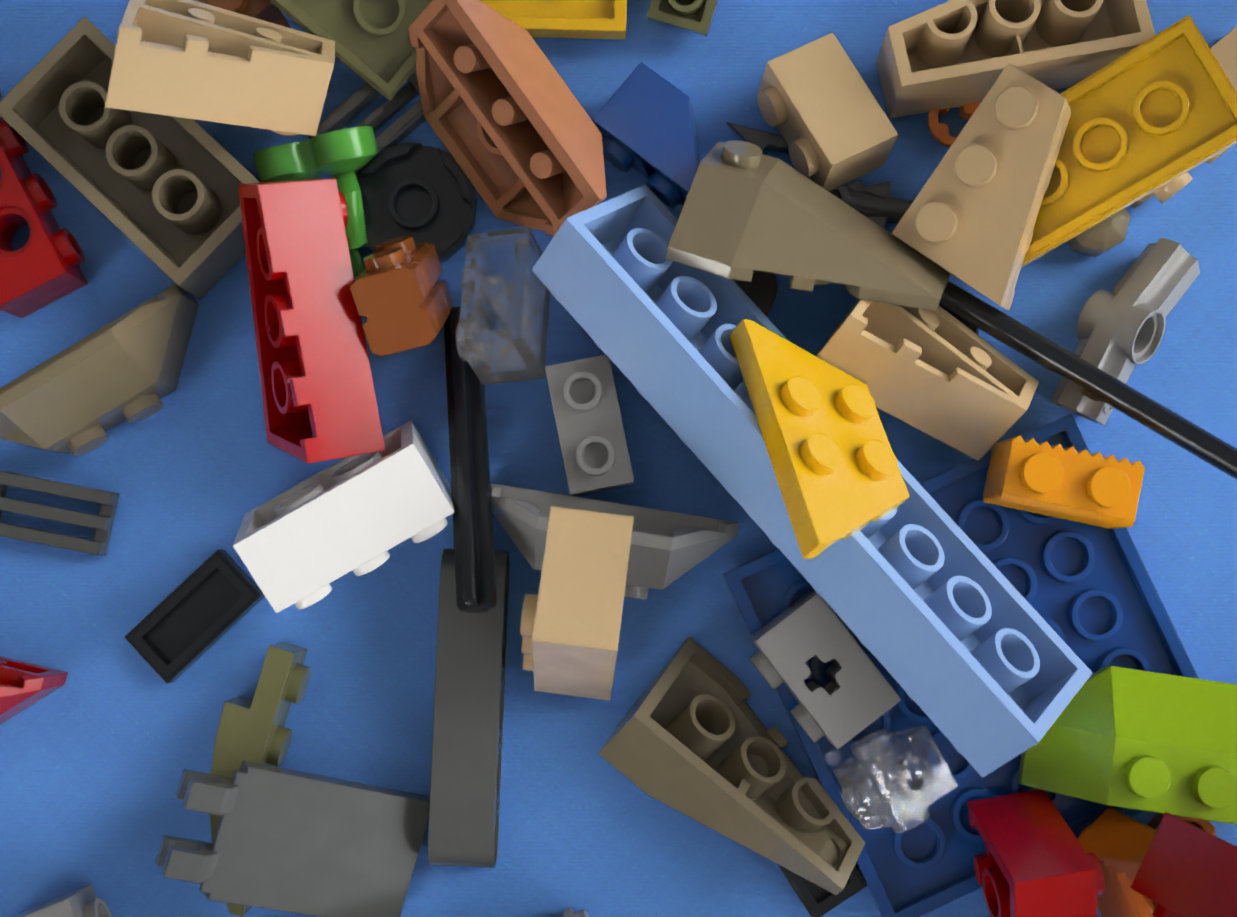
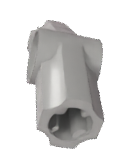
[1050,238,1200,425]

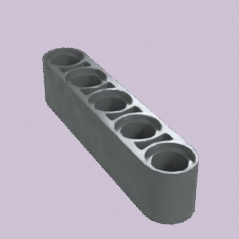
[428,548,510,868]

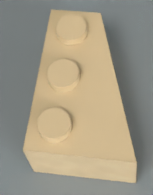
[891,62,1071,311]
[520,506,634,701]

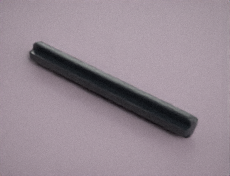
[444,306,497,613]

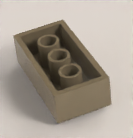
[0,16,260,300]

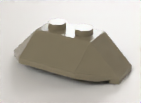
[0,283,199,456]

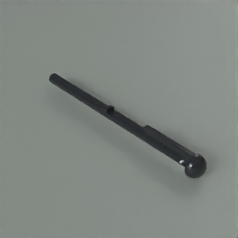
[939,281,1237,480]

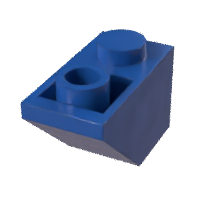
[592,62,700,209]

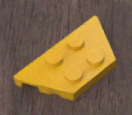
[729,319,910,559]

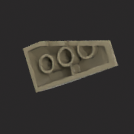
[665,140,950,311]
[598,637,866,895]

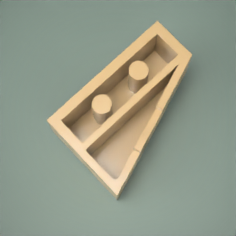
[105,0,335,136]
[816,299,1039,461]

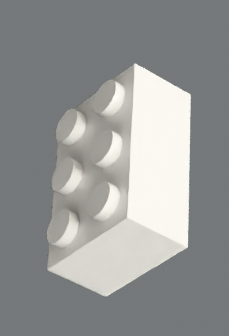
[233,420,455,614]

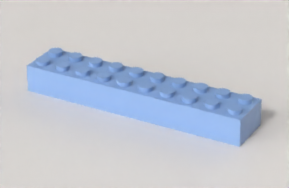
[531,185,1092,778]

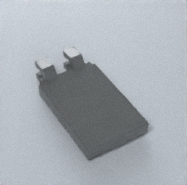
[155,760,430,917]

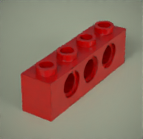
[0,92,88,318]

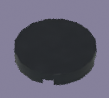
[357,142,477,263]

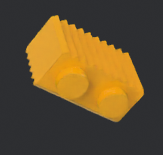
[983,435,1145,529]

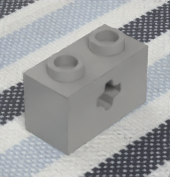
[545,354,634,497]
[750,591,901,750]

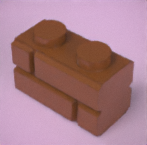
[350,235,453,357]

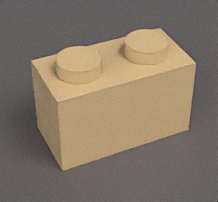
[757,32,899,191]

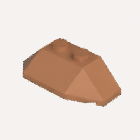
[408,0,607,236]

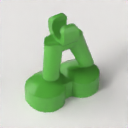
[253,126,379,279]

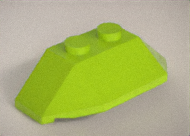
[1018,665,1237,824]

